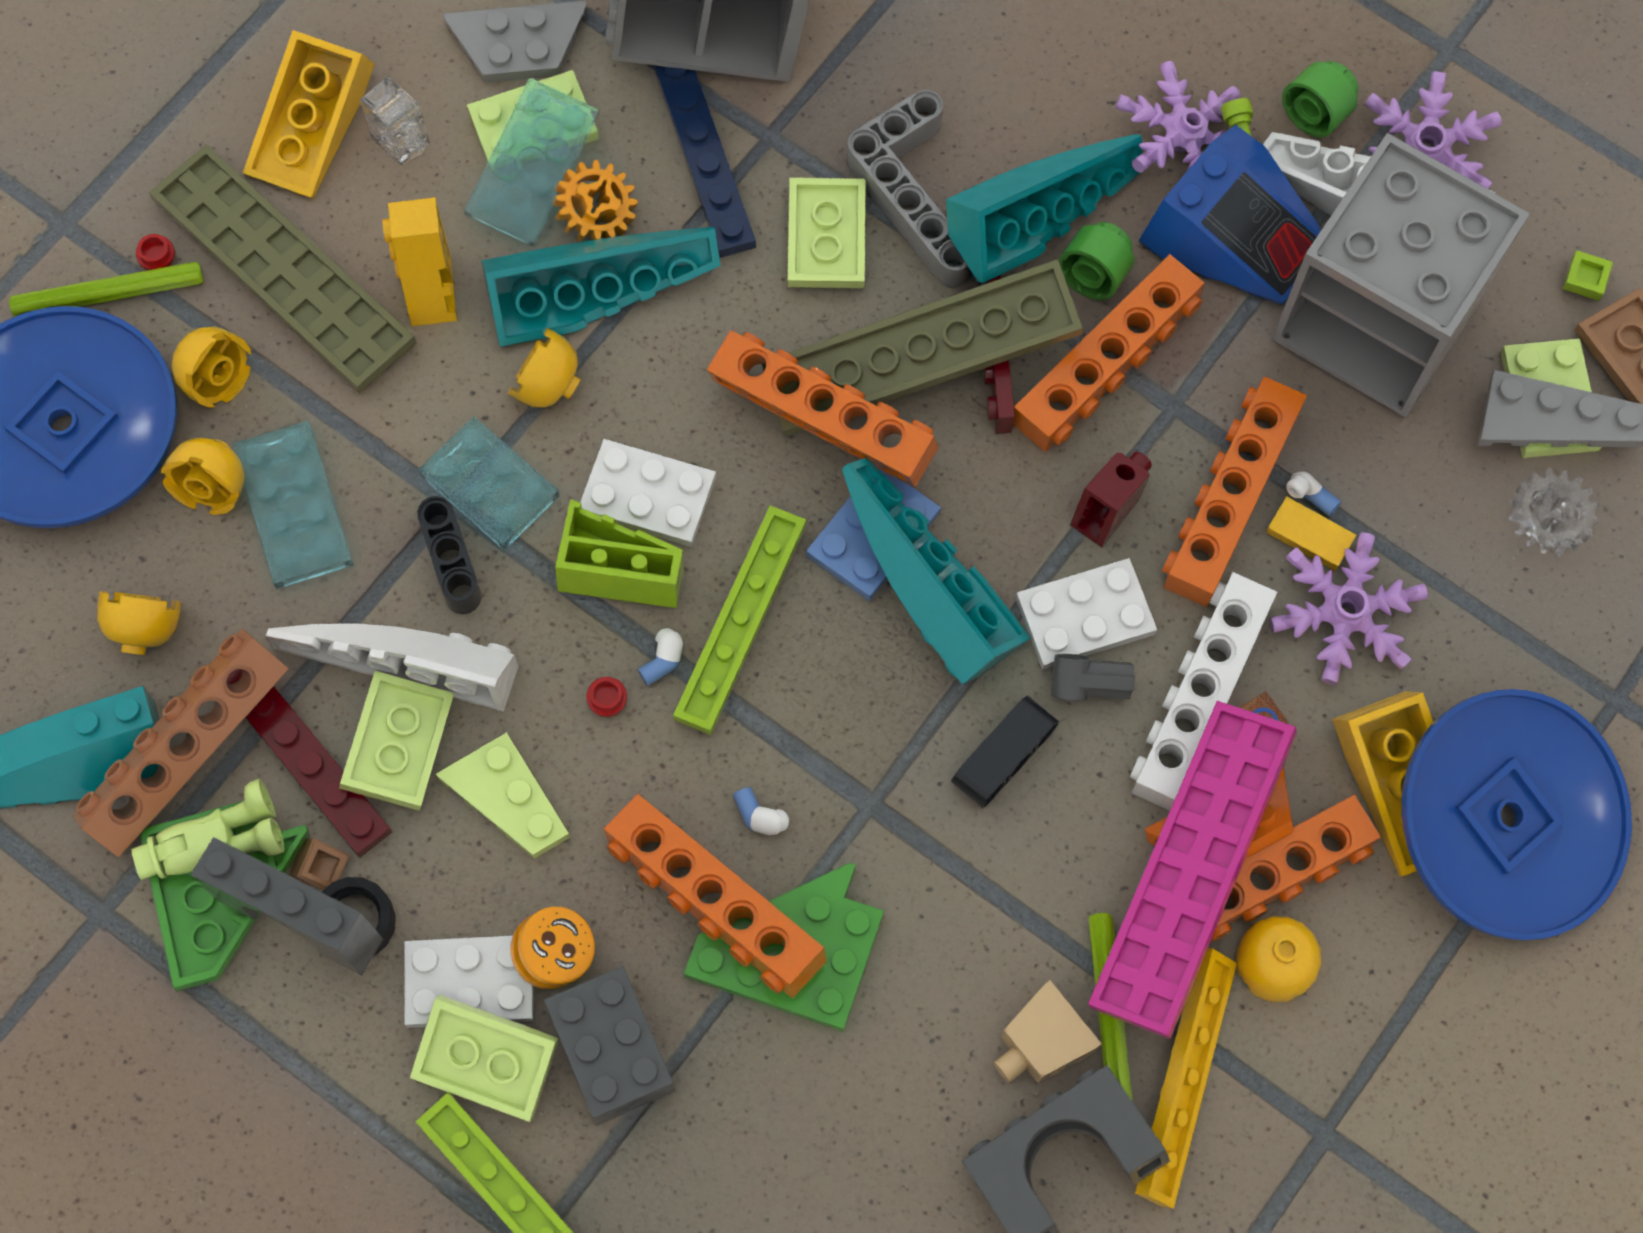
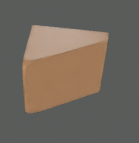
[289,838,350,890]

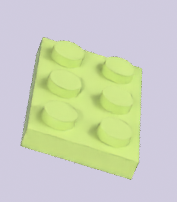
[467,70,599,174]
[788,178,866,288]
[1500,339,1602,458]
[339,671,454,811]
[410,995,559,1122]

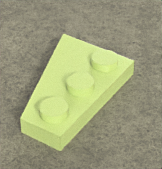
[435,732,570,859]

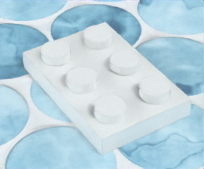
[580,439,716,548]
[1015,558,1157,670]
[405,936,534,1028]

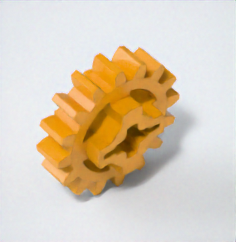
[553,160,638,242]

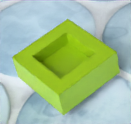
[1562,250,1613,301]

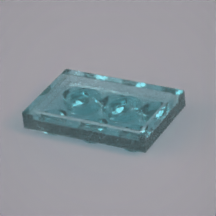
[418,417,560,550]

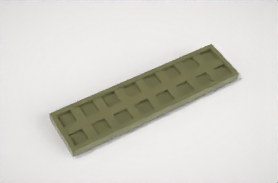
[149,144,417,393]

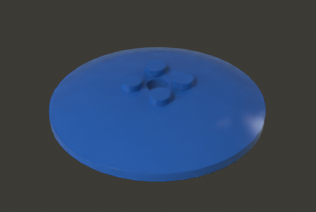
[0,306,178,528]
[1402,689,1632,940]

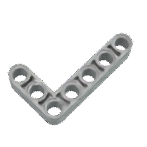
[847,90,970,288]

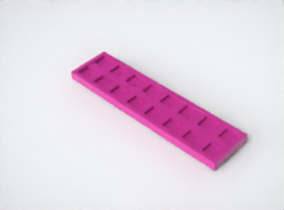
[1088,701,1297,1039]

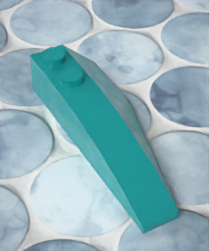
[946,134,1142,283]
[481,227,721,347]
[842,457,1031,685]
[0,686,159,809]

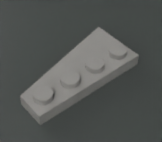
[1477,370,1643,447]

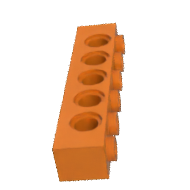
[1013,254,1205,453]
[707,330,939,488]
[1162,376,1307,607]
[603,794,827,999]
[1211,794,1381,943]

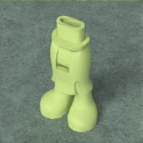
[131,778,284,880]

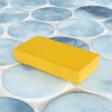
[1266,496,1356,571]

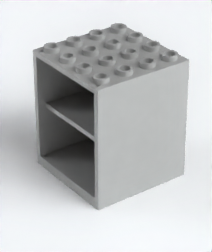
[605,0,810,82]
[1272,133,1530,418]

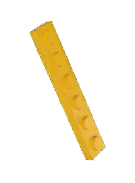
[1135,948,1237,1209]

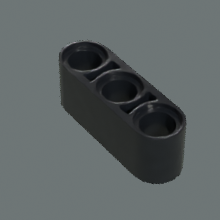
[417,496,482,614]
[951,695,1059,809]

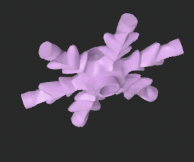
[1115,61,1241,173]
[1364,71,1502,189]
[1269,532,1428,685]

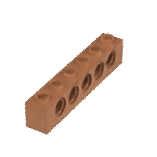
[72,628,289,858]

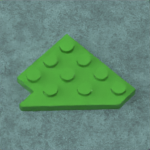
[140,801,310,991]
[684,863,884,1032]

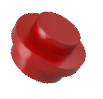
[136,234,175,270]
[586,677,627,717]

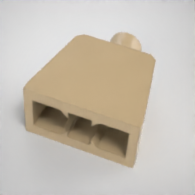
[993,980,1102,1084]

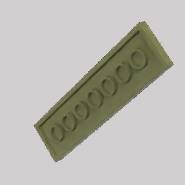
[762,259,1084,437]

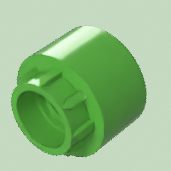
[1282,61,1358,138]
[1058,222,1134,300]

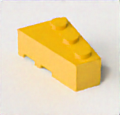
[382,197,457,326]

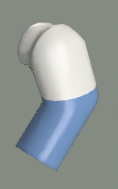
[1286,471,1342,517]
[637,628,683,686]
[733,787,789,836]

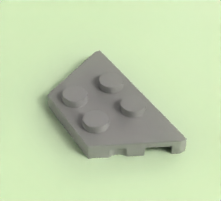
[444,1,588,83]

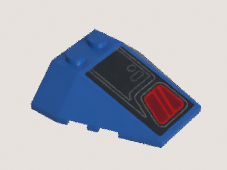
[1139,125,1322,305]

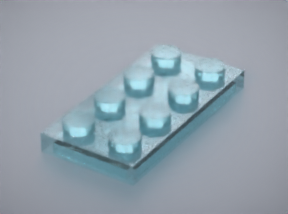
[464,77,599,247]
[233,420,354,589]

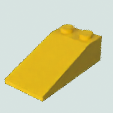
[243,30,375,199]
[1332,691,1433,877]

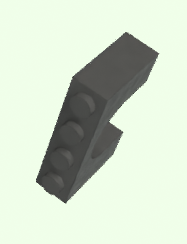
[190,837,383,976]
[962,1065,1170,1233]

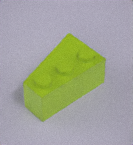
[555,498,683,608]

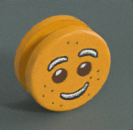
[510,906,595,990]

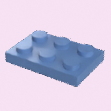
[806,469,941,602]

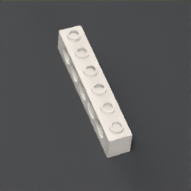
[1129,572,1277,811]

